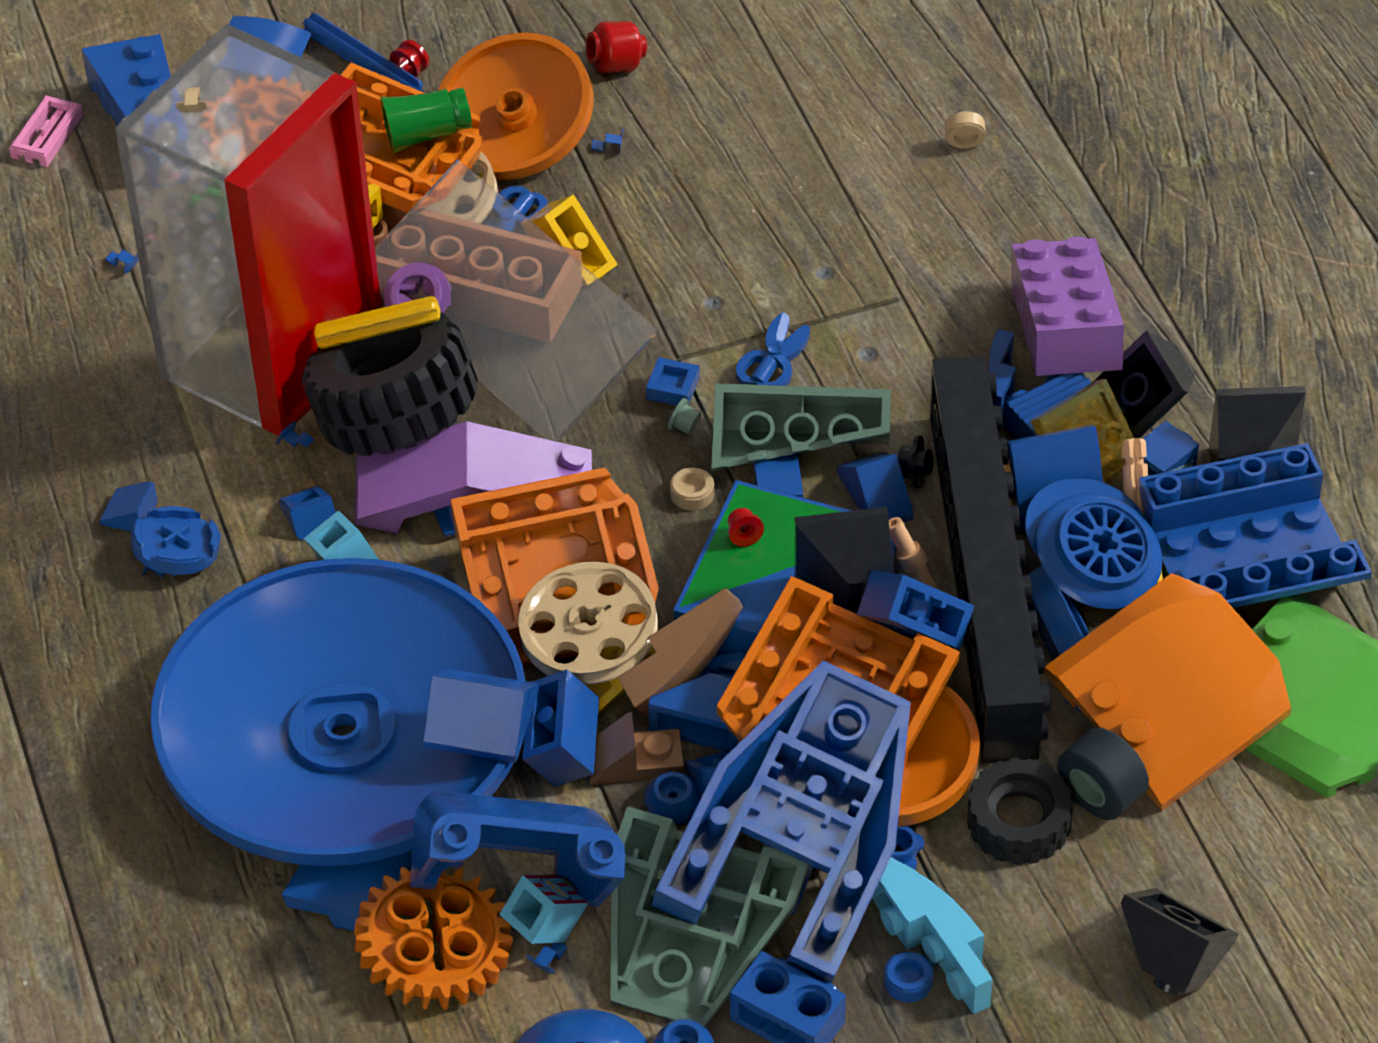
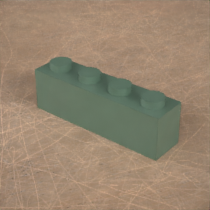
[711,383,891,471]

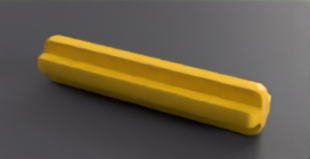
[314,296,441,349]

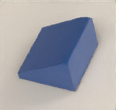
[100,482,158,532]
[279,486,336,540]

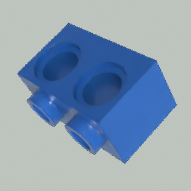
[730,951,846,1043]

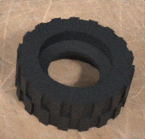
[967,758,1073,865]

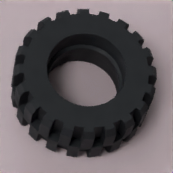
[302,312,478,456]

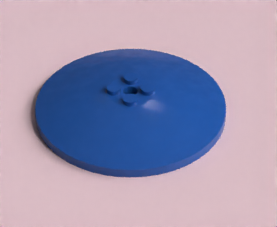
[151,558,525,866]

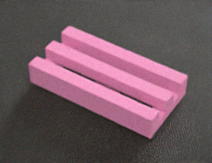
[9,96,84,167]

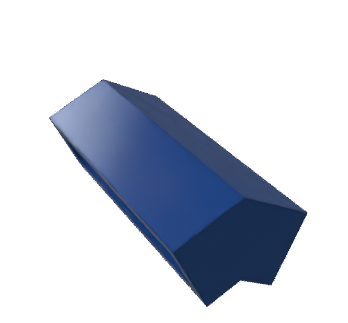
[1027,565,1090,661]

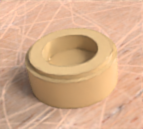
[944,111,986,149]
[670,467,714,511]

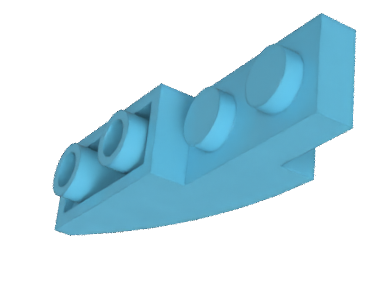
[871,858,992,1014]

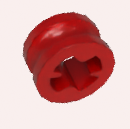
[389,40,430,78]

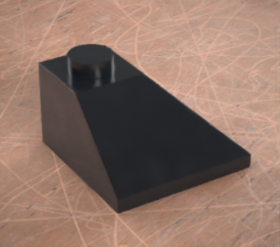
[1092,330,1195,446]
[1208,386,1306,463]
[794,507,894,613]
[1121,888,1239,996]

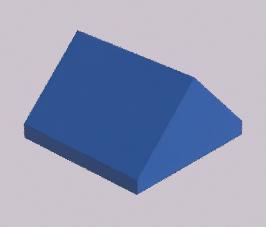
[423,669,539,763]

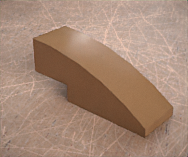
[618,588,743,718]

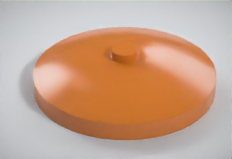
[438,33,594,180]
[898,685,980,827]

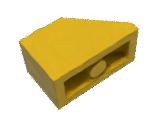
[521,194,618,288]

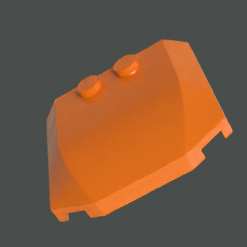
[341,63,482,214]
[450,467,659,667]
[1044,573,1291,811]
[717,576,960,758]

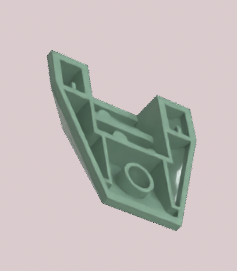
[610,806,810,1028]

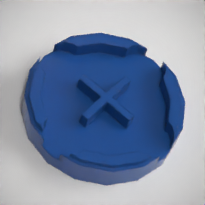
[130,506,221,575]

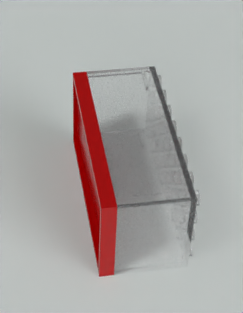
[115,24,382,436]

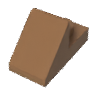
[590,712,684,785]

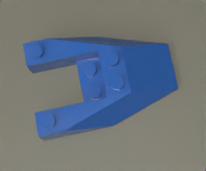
[652,660,911,983]

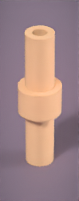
[889,517,938,589]

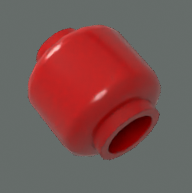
[585,21,647,73]

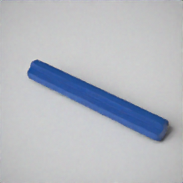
[303,13,424,92]

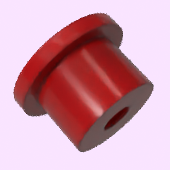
[727,508,764,547]

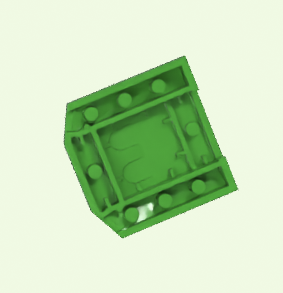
[1245,594,1378,798]

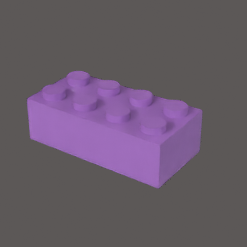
[1011,237,1124,376]

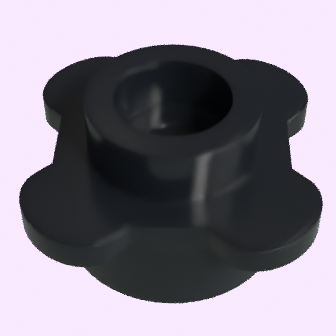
[898,435,934,488]

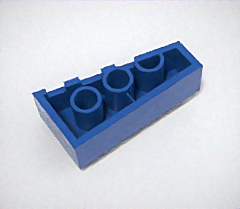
[81,34,192,184]

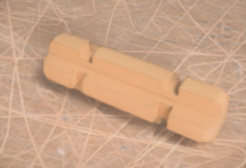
[1121,438,1148,515]

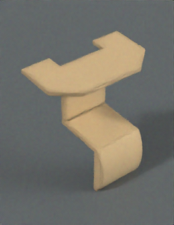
[176,87,207,113]

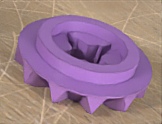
[384,262,452,313]

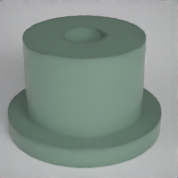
[668,398,702,435]

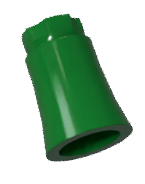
[380,88,472,154]

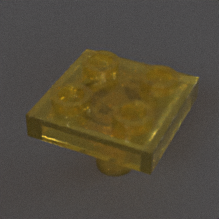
[1030,379,1134,481]

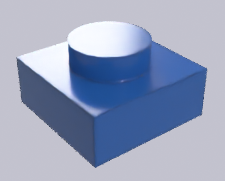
[646,357,700,406]

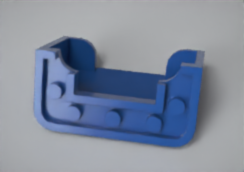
[410,791,625,907]

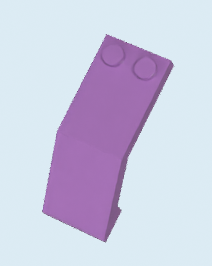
[355,421,592,534]

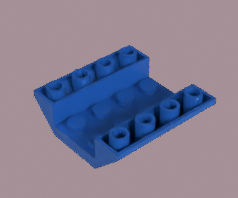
[1138,443,1372,608]

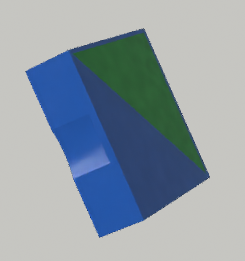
[673,480,906,656]

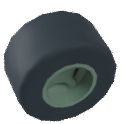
[1057,728,1149,820]

